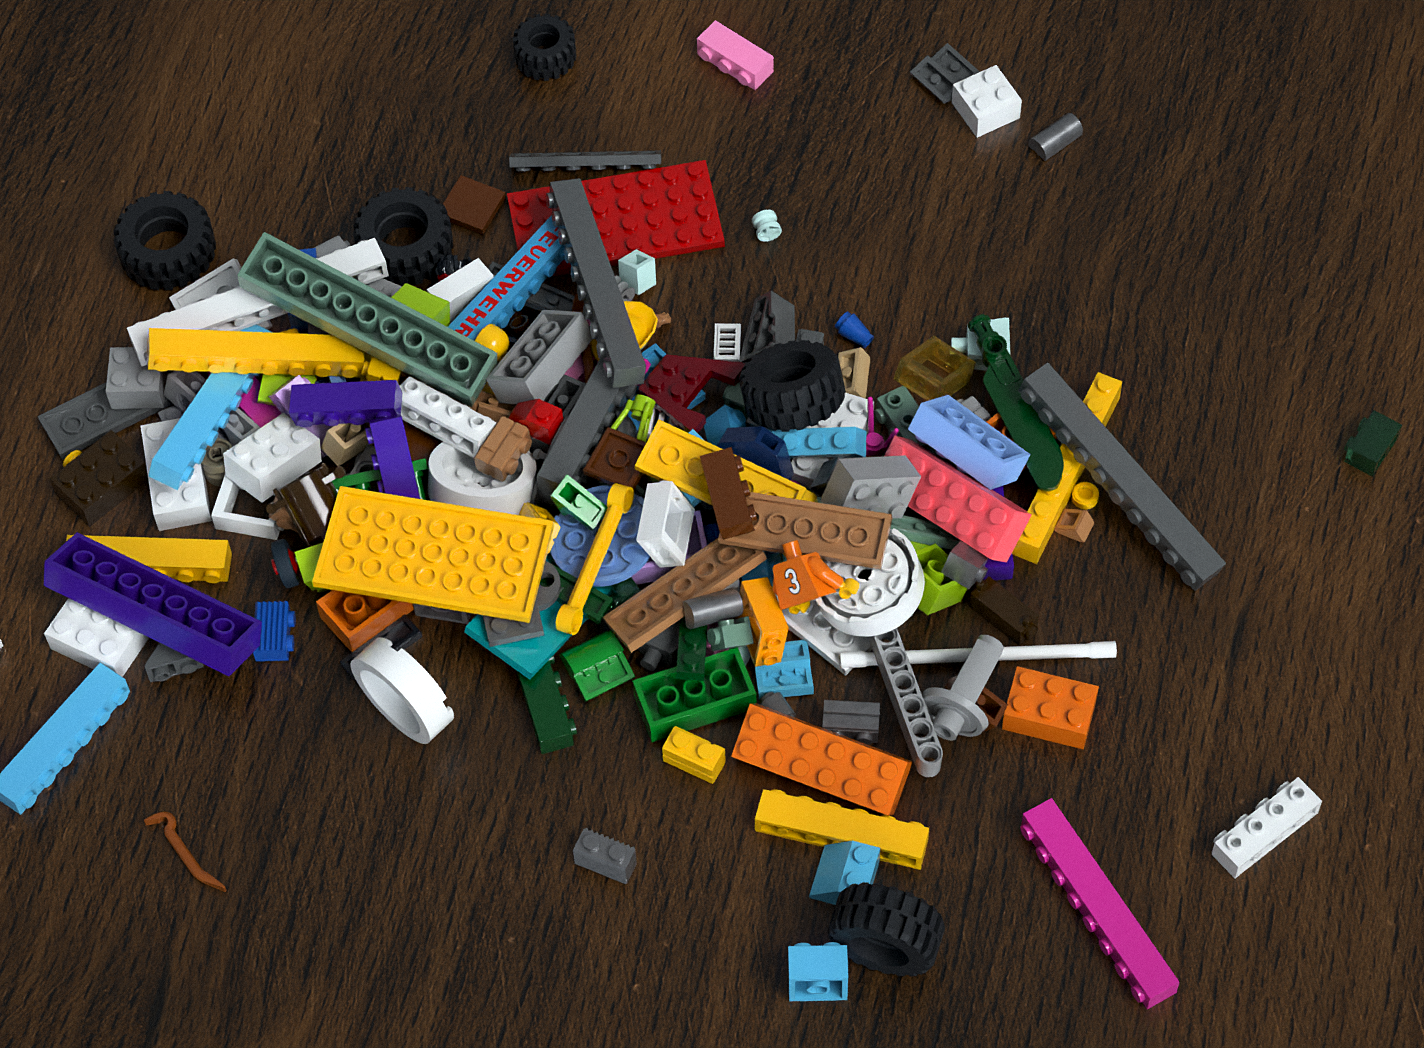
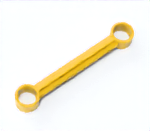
[556,483,634,635]

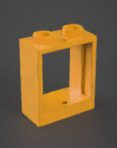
[735,577,789,667]

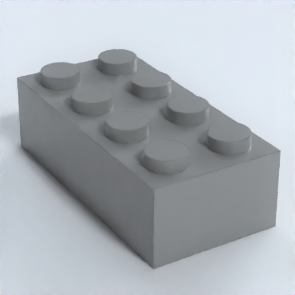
[486,310,592,404]

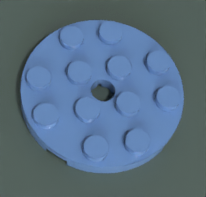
[550,485,650,587]

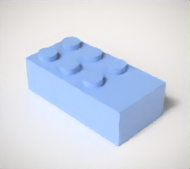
[908,395,1031,490]

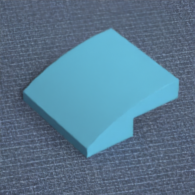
[755,640,814,700]

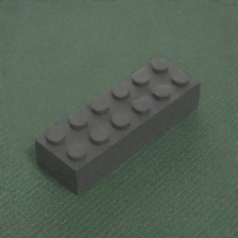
[537,358,637,510]

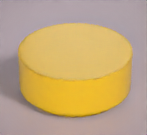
[1071,482,1099,510]

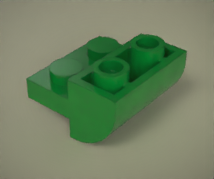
[559,630,635,702]

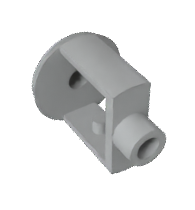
[922,635,1004,741]

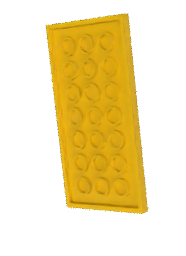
[312,486,554,623]

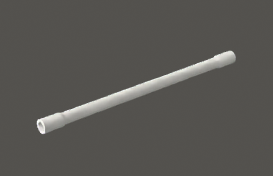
[840,641,1117,668]

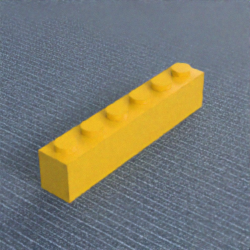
[66,535,232,583]
[755,789,929,870]

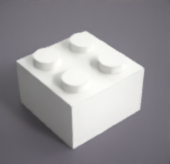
[952,65,1022,137]

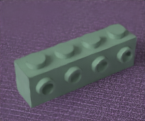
[875,385,957,468]

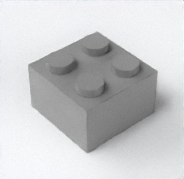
[106,347,167,409]

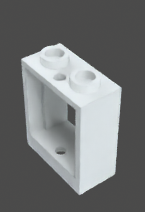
[211,474,284,540]
[636,480,695,568]

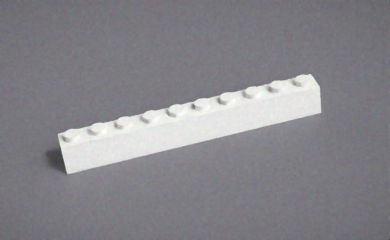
[127,238,389,367]

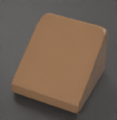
[1054,509,1094,542]

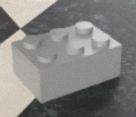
[820,455,921,518]

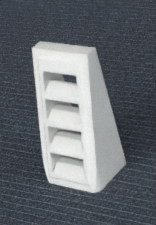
[714,323,741,362]

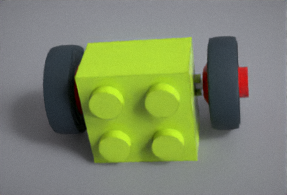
[271,539,330,592]

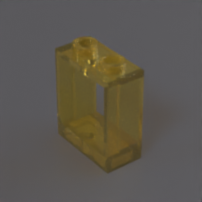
[894,336,976,401]

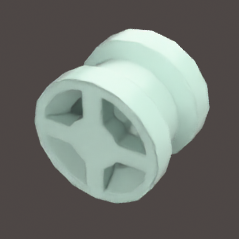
[752,210,782,241]

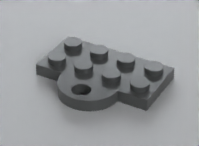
[483,561,561,647]

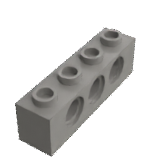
[164,371,261,447]

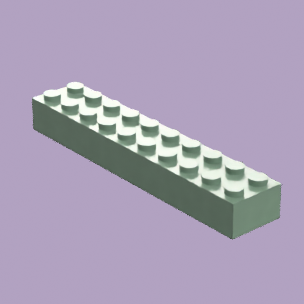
[237,232,498,408]

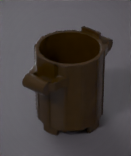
[266,463,346,547]

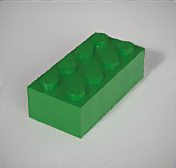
[632,647,757,743]

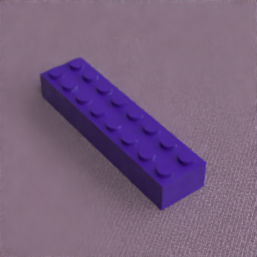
[44,532,262,676]

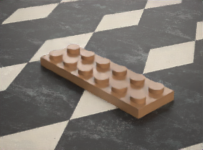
[718,492,893,569]
[603,538,767,653]

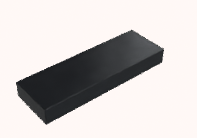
[340,614,423,684]

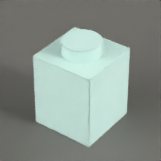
[618,249,656,295]

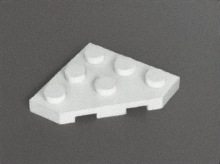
[169,258,273,330]

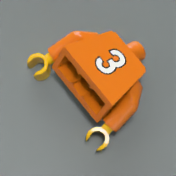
[772,540,859,614]

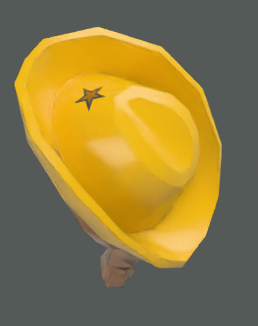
[590,301,671,361]

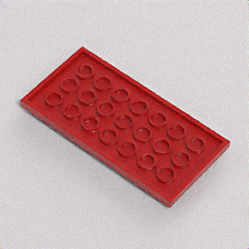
[507,160,725,277]

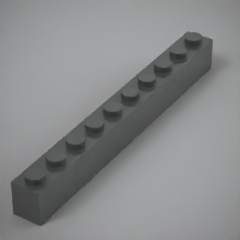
[546,178,646,388]
[1018,363,1226,591]

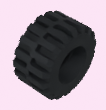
[513,13,576,81]

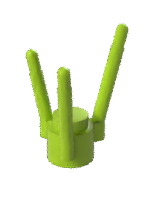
[610,394,656,442]

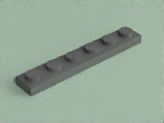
[509,150,662,171]

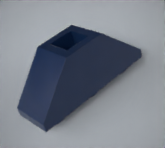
[717,426,794,480]

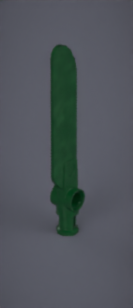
[968,314,1064,492]

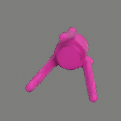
[866,397,899,456]

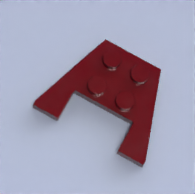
[638,354,745,433]

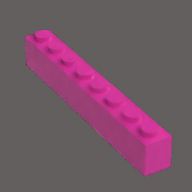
[1020,798,1179,1009]

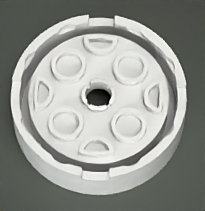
[428,442,537,515]
[815,528,925,636]
[350,637,454,744]

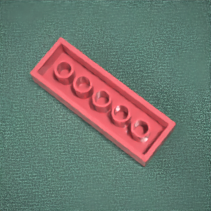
[884,435,1032,563]

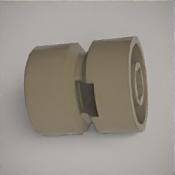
[201,438,232,487]

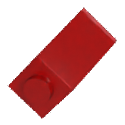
[508,399,564,445]

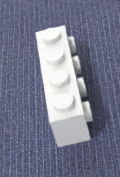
[400,376,497,458]
[1212,777,1322,878]

